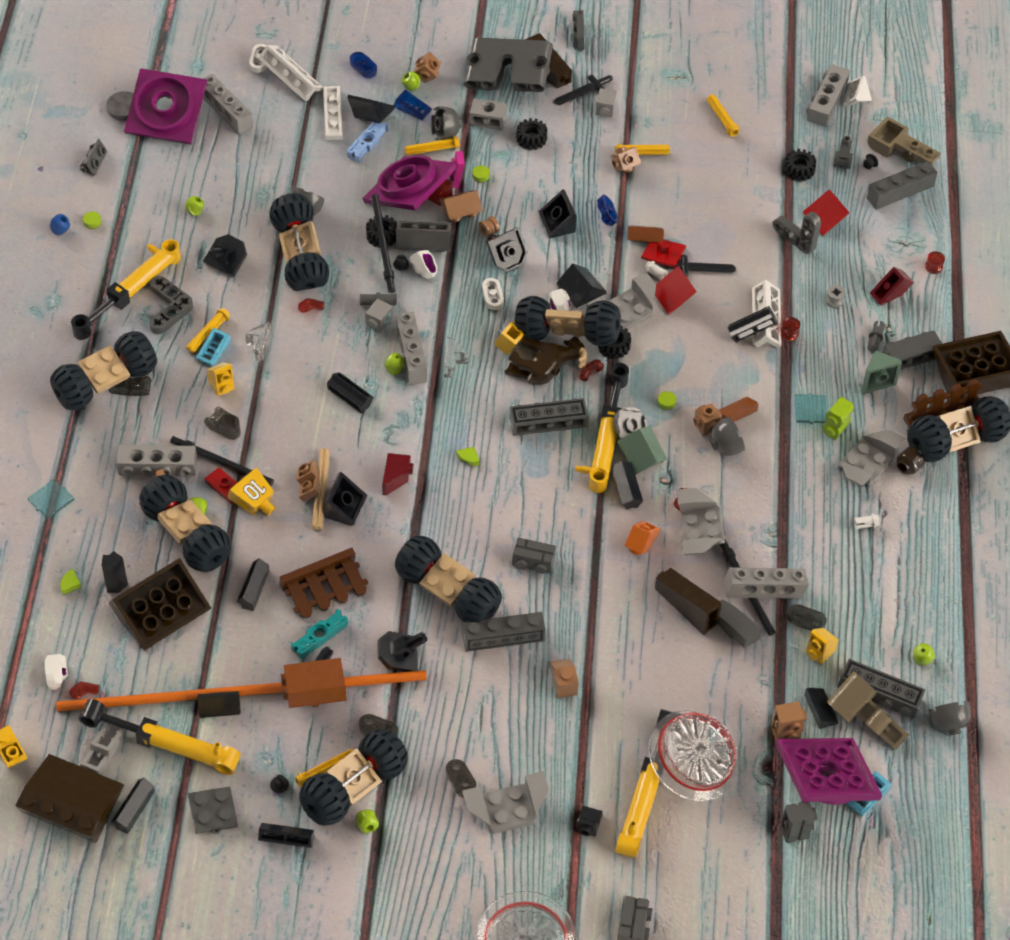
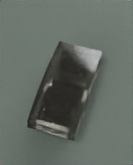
[109,376,152,396]

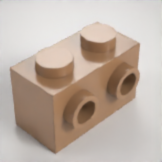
[440,190,482,223]
[771,701,807,741]

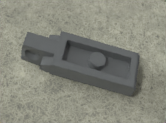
[572,10,584,50]

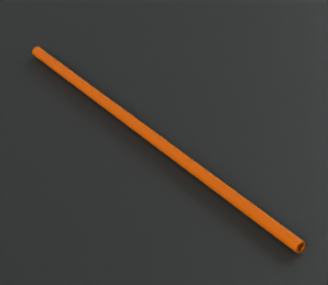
[56,670,427,712]

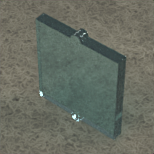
[794,393,827,424]
[27,479,75,519]

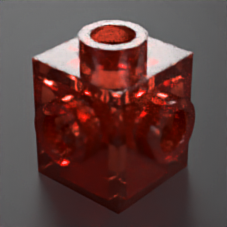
[428,179,453,207]

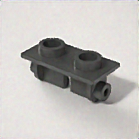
[80,139,107,176]

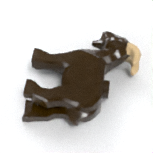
[504,336,587,385]

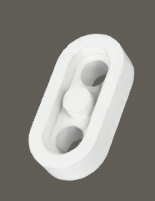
[249,44,267,73]
[482,278,504,310]

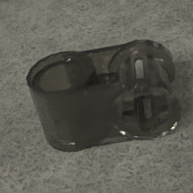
[204,407,241,440]

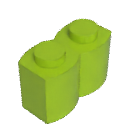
[823,397,854,440]

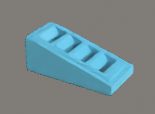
[196,328,231,367]
[846,771,891,817]

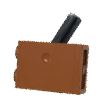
[281,646,347,708]

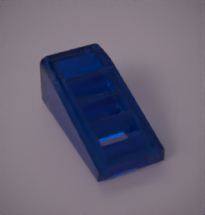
[394,89,432,121]

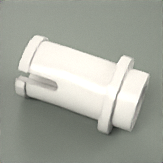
[644,261,668,280]
[854,513,879,530]

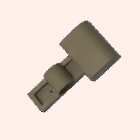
[867,116,941,166]
[827,671,910,750]

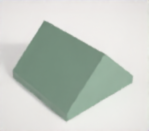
[861,351,902,394]
[617,426,667,475]

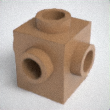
[413,52,441,83]
[611,147,641,173]
[693,403,722,436]

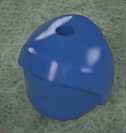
[50,214,70,235]

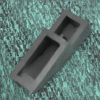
[718,599,761,649]

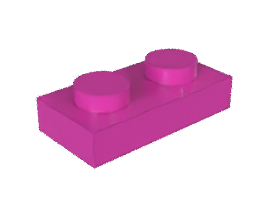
[448,151,465,188]

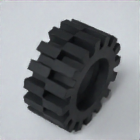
[516,118,548,150]
[784,149,817,181]
[366,214,397,248]
[597,325,631,359]

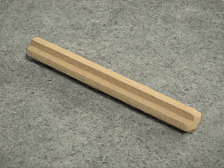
[312,448,330,531]

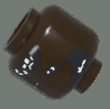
[897,446,925,475]

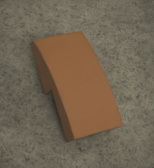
[296,460,320,502]

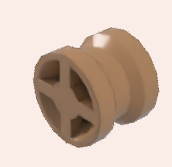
[478,216,500,238]

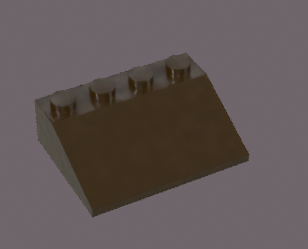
[932,331,1010,398]
[109,558,212,651]
[15,754,124,843]

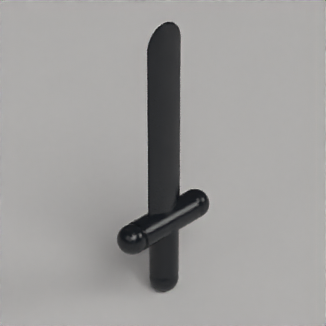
[554,75,613,105]
[665,254,736,277]

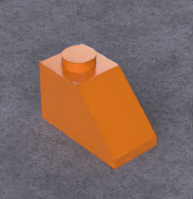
[625,521,661,555]

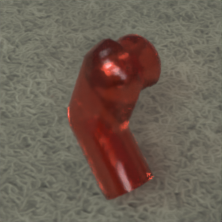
[298,298,325,313]
[579,359,604,381]
[69,682,100,699]

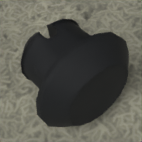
[863,154,878,169]
[393,255,409,270]
[270,774,289,793]

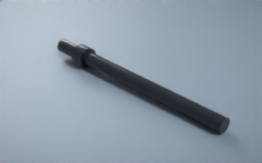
[371,194,395,293]
[170,436,274,486]
[719,540,775,636]

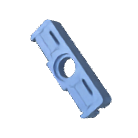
[347,122,388,162]

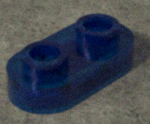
[350,52,377,78]
[597,195,619,226]

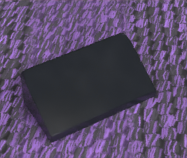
[804,688,838,729]
[197,691,241,718]

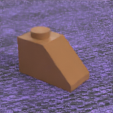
[550,658,579,698]

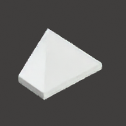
[843,76,872,106]

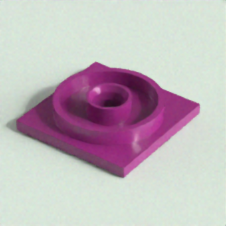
[124,68,207,145]
[362,155,457,211]
[775,738,882,805]

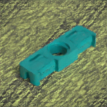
[291,609,348,659]

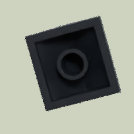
[347,94,395,123]
[538,189,577,238]
[556,263,607,308]
[324,472,367,526]

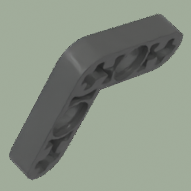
[772,212,821,254]
[149,276,193,334]

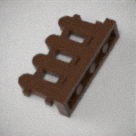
[903,379,982,428]
[279,547,368,619]

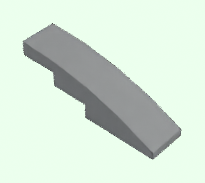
[80,715,127,775]

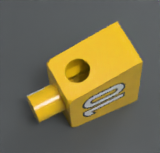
[227,468,276,516]

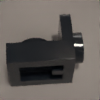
[576,806,603,837]

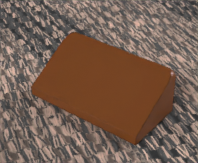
[628,225,664,242]
[719,397,759,422]

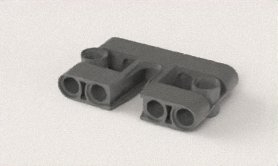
[464,38,553,92]

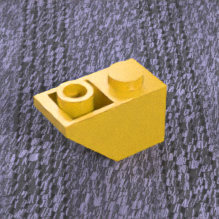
[494,320,524,355]
[206,362,235,396]
[806,628,839,665]
[0,725,27,768]

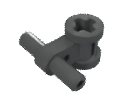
[833,136,853,169]

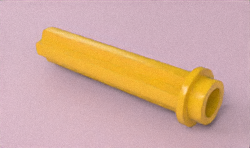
[706,94,739,137]
[405,136,460,155]
[615,143,670,155]
[186,308,230,353]
[295,748,354,788]

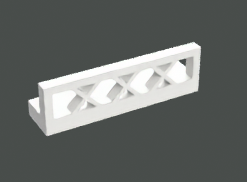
[258,45,323,101]
[752,280,781,348]

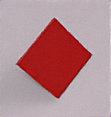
[803,189,850,236]
[641,239,686,268]
[655,266,697,315]

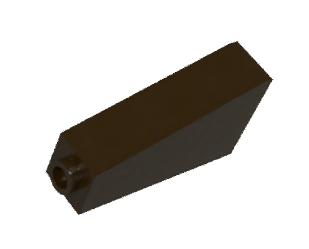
[524,33,572,88]
[655,568,722,635]

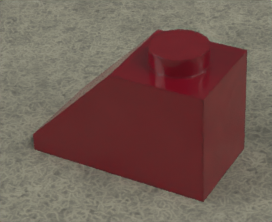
[870,267,914,305]
[382,453,414,495]

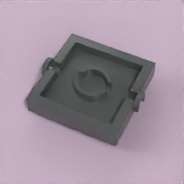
[188,786,238,834]

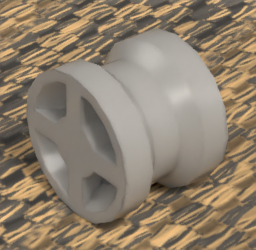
[826,285,845,308]

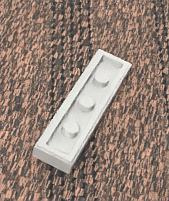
[323,86,343,141]

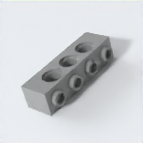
[806,64,851,127]
[203,74,253,135]
[396,312,427,385]
[116,445,197,477]
[723,567,809,599]

